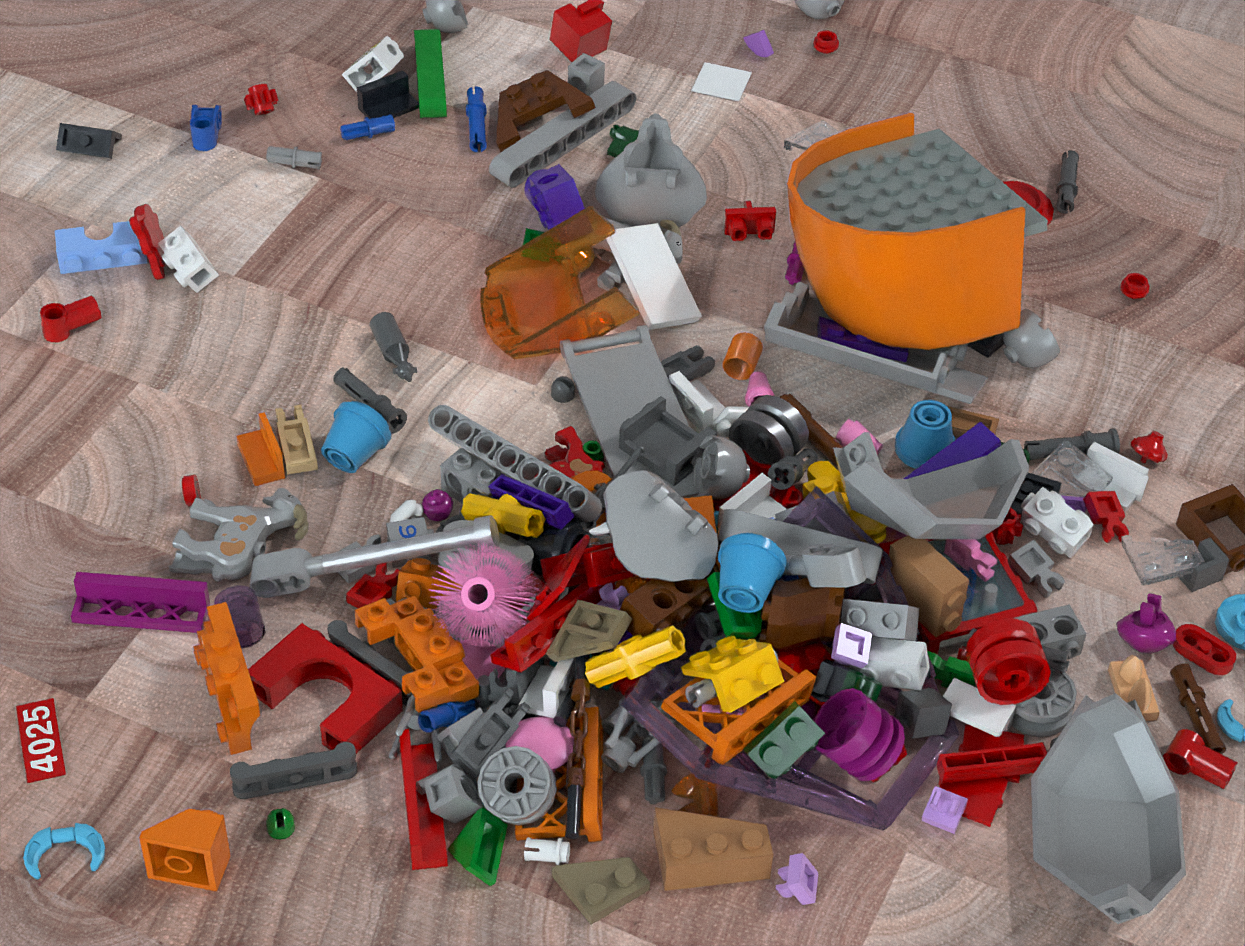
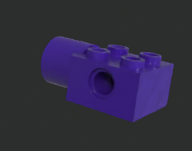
[524,164,593,242]

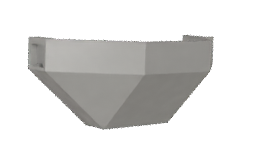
[833,432,1029,540]
[1031,693,1186,924]

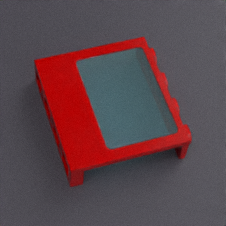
[876,532,1038,655]

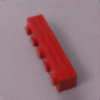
[937,742,1047,784]

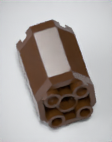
[759,578,846,653]

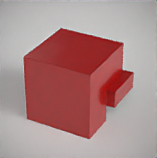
[549,0,612,62]

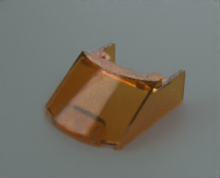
[480,206,640,360]

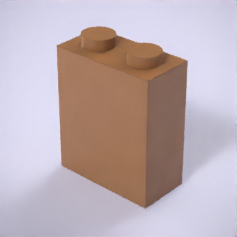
[883,535,969,637]

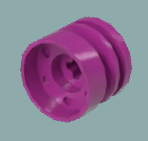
[814,688,905,781]

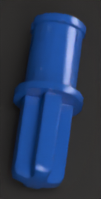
[340,114,395,140]
[418,699,476,733]

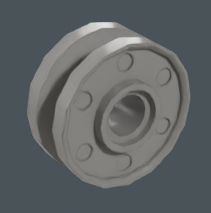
[1012,668,1077,737]
[477,746,557,825]

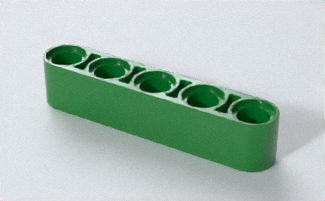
[414,29,447,118]

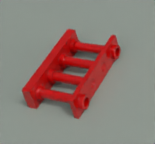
[540,542,637,587]

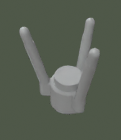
[601,683,671,773]
[389,695,442,762]

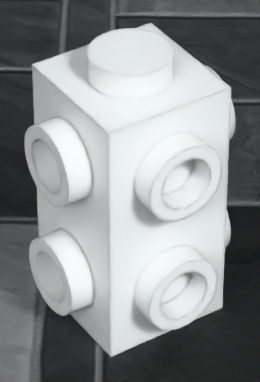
[158,225,219,293]
[1021,487,1094,558]
[849,637,930,691]

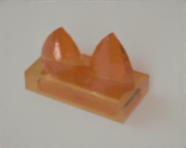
[671,758,719,817]

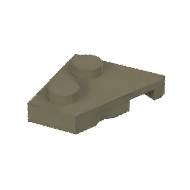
[545,600,632,662]
[552,857,650,925]

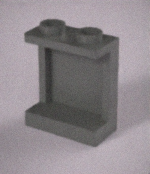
[619,396,718,486]

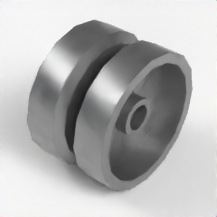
[729,395,809,465]

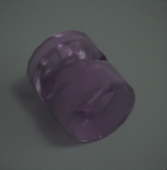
[214,585,266,648]

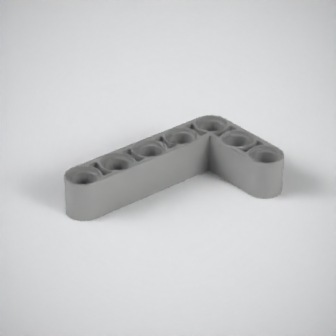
[717,509,883,584]

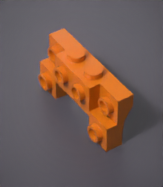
[355,596,479,713]
[193,602,260,755]

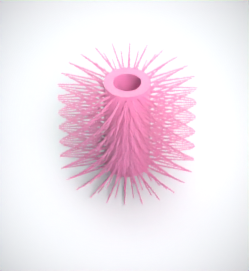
[429,543,541,649]

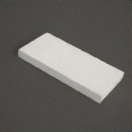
[605,223,702,330]

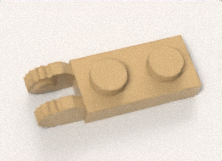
[275,405,318,475]

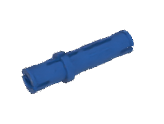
[466,86,487,152]

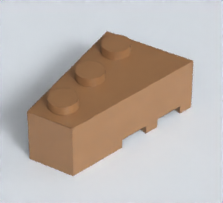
[653,807,773,891]

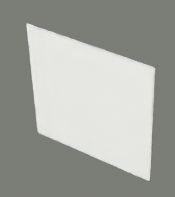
[691,62,752,101]

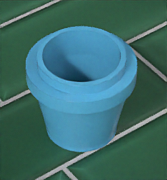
[895,400,956,469]
[321,401,391,473]
[718,533,787,613]

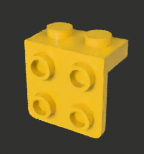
[681,636,784,713]

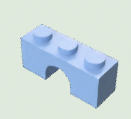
[55,221,148,274]

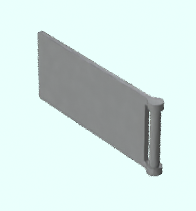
[560,325,701,498]

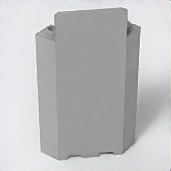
[764,282,988,404]

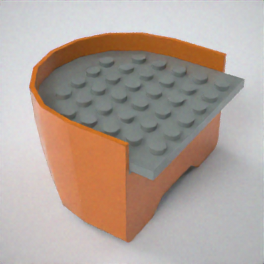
[787,113,1048,350]

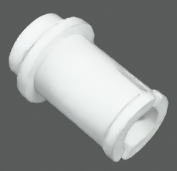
[524,837,570,865]

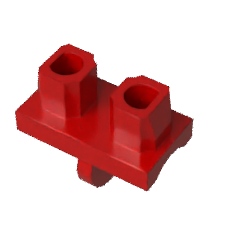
[724,200,776,241]

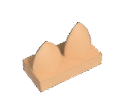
[1108,655,1160,721]

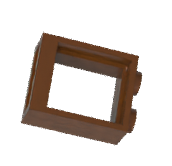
[1176,484,1245,575]

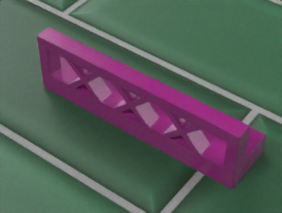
[70,572,210,633]

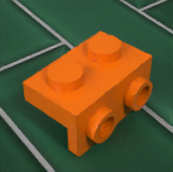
[396,558,463,609]

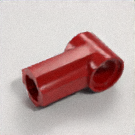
[40,295,102,343]
[1162,729,1238,789]

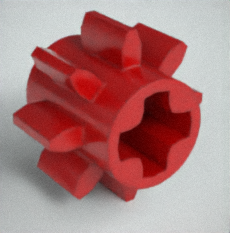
[244,83,279,116]
[991,508,1023,545]

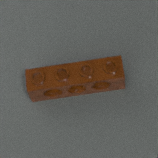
[619,546,721,637]

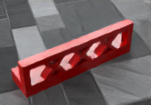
[490,580,606,673]
[399,729,448,870]

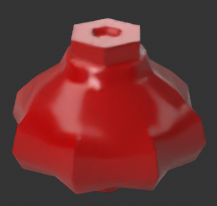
[1131,430,1168,464]

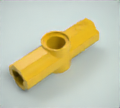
[461,493,546,538]
[585,625,686,688]

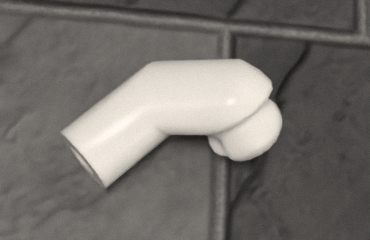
[713,406,749,438]
[390,500,424,522]

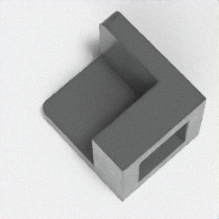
[1174,538,1229,592]
[894,688,952,738]

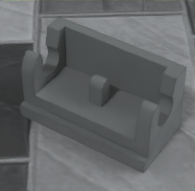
[488,656,545,703]

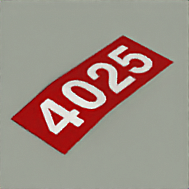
[16,698,66,783]

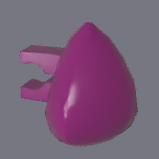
[1116,593,1176,654]

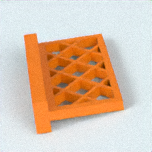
[661,659,816,766]
[515,707,604,842]

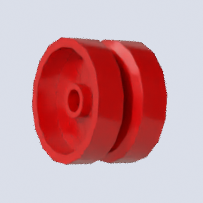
[965,618,1051,705]

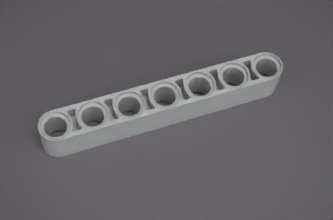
[489,81,637,188]
[428,405,602,522]

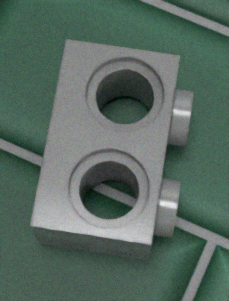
[440,448,508,504]
[841,599,920,641]
[1015,604,1087,659]

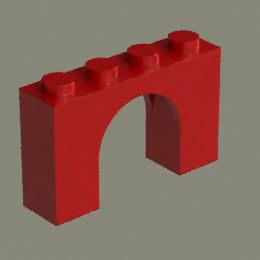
[248,623,403,754]

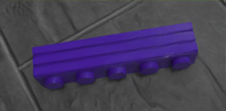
[488,474,574,530]

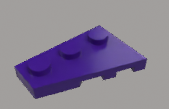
[817,316,909,362]

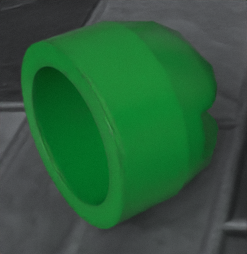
[266,808,295,840]

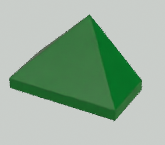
[447,807,508,886]

